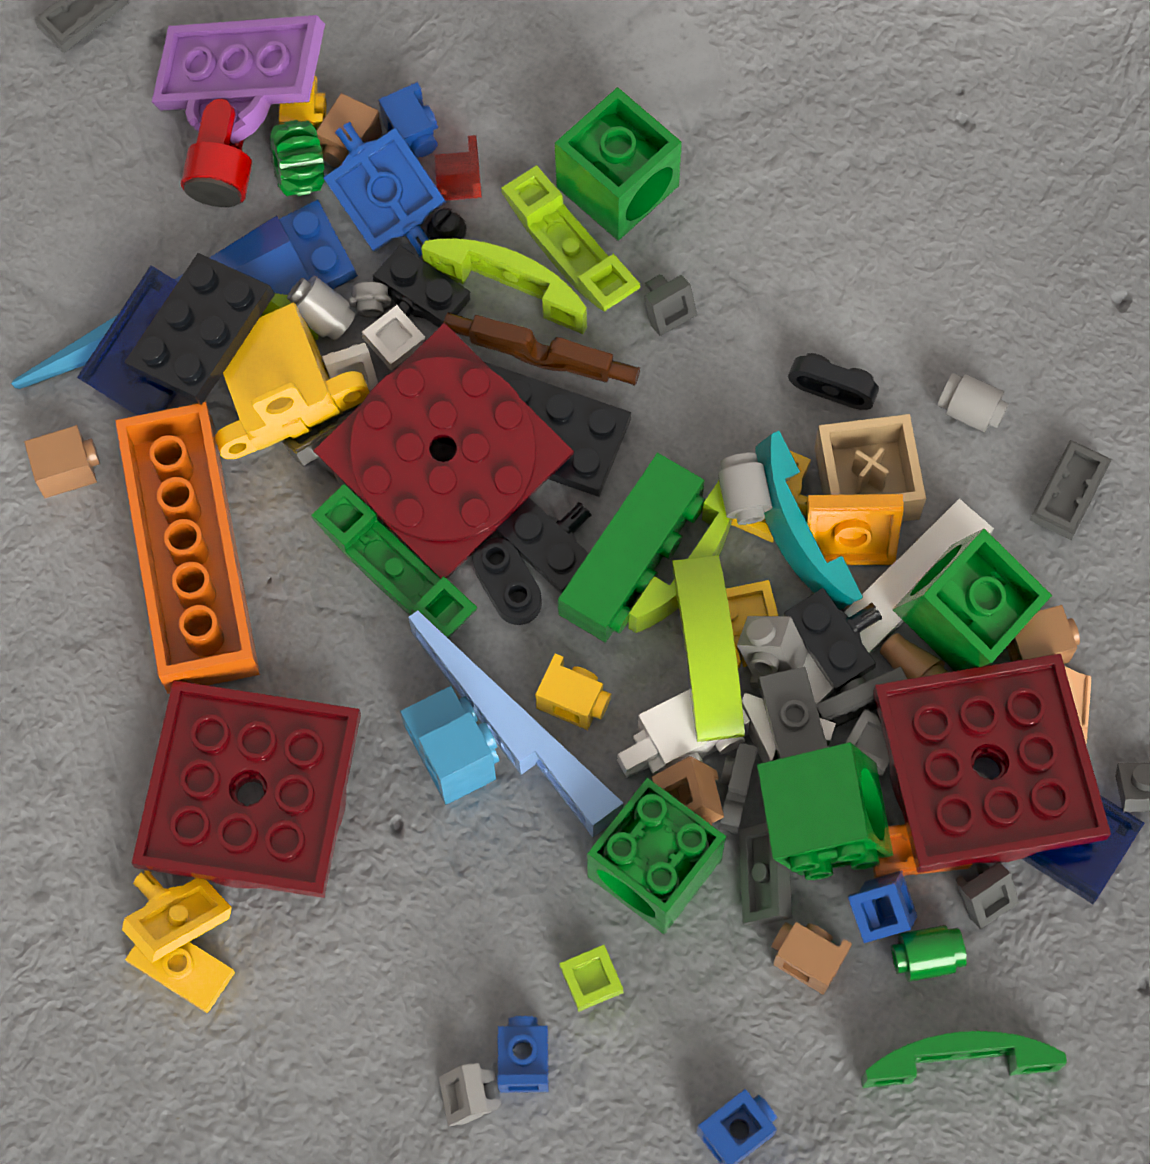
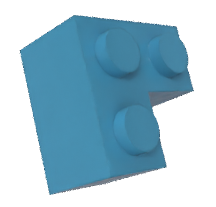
[400,686,499,805]

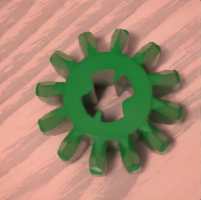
[269,120,325,197]

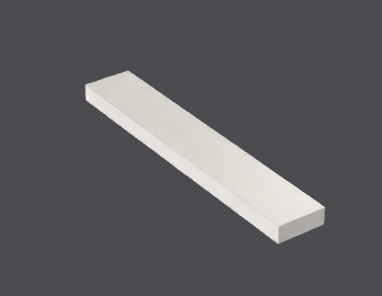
[803,499,994,704]

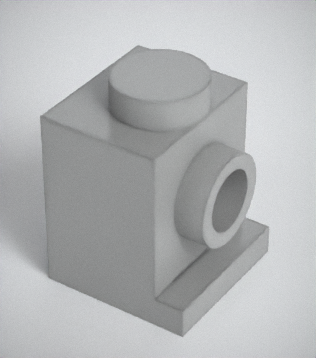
[737,616,808,688]

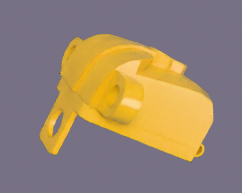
[214,302,369,459]

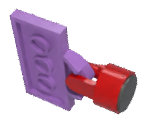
[152,15,325,207]

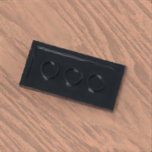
[435,362,631,497]

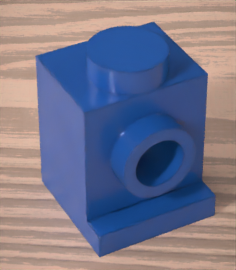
[378,82,438,157]
[848,870,917,943]
[498,1016,549,1093]
[696,1089,777,1164]

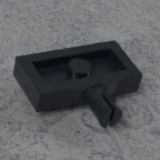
[373,246,470,327]
[497,498,592,594]
[784,588,882,693]

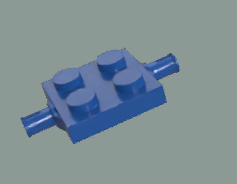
[323,122,447,257]

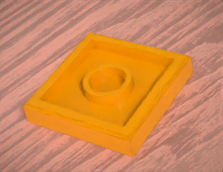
[806,494,904,565]

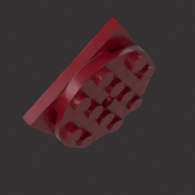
[313,323,574,579]
[873,653,1111,873]
[131,680,361,898]

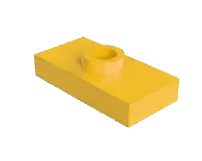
[125,942,235,1014]

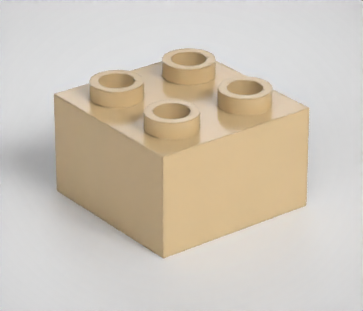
[814,414,926,522]

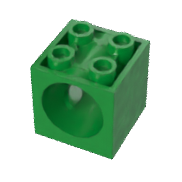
[555,87,682,241]
[892,528,1052,671]
[757,742,894,880]
[587,778,726,934]

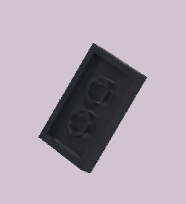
[124,253,275,405]

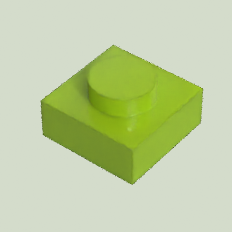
[559,945,624,1012]

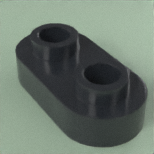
[788,353,879,410]
[473,538,542,625]

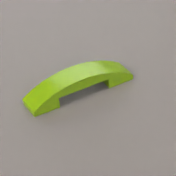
[501,165,640,312]
[421,239,587,334]
[628,481,732,633]
[672,555,745,742]

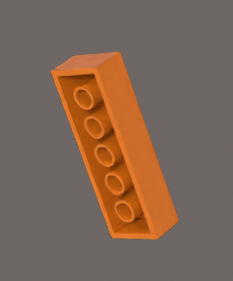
[115,402,260,694]

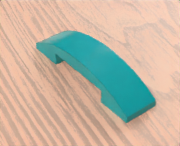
[755,431,863,610]

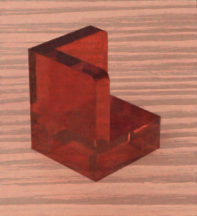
[435,135,482,201]

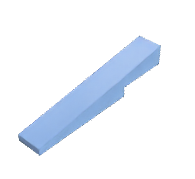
[408,611,624,837]

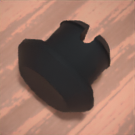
[427,208,467,240]

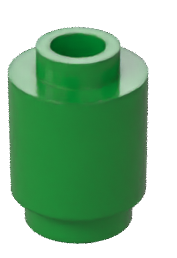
[891,925,967,982]

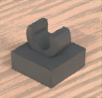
[644,274,697,336]
[956,862,1019,929]

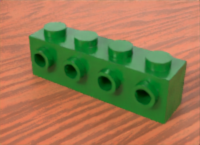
[558,452,706,643]

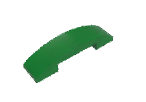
[311,484,477,638]
[861,1031,1067,1088]

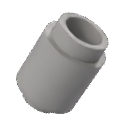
[287,276,355,341]
[937,373,1009,433]
[718,453,772,525]

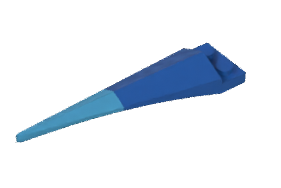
[11,199,358,389]

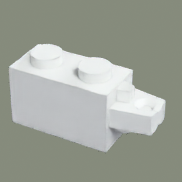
[617,689,750,778]

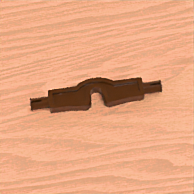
[444,312,640,386]

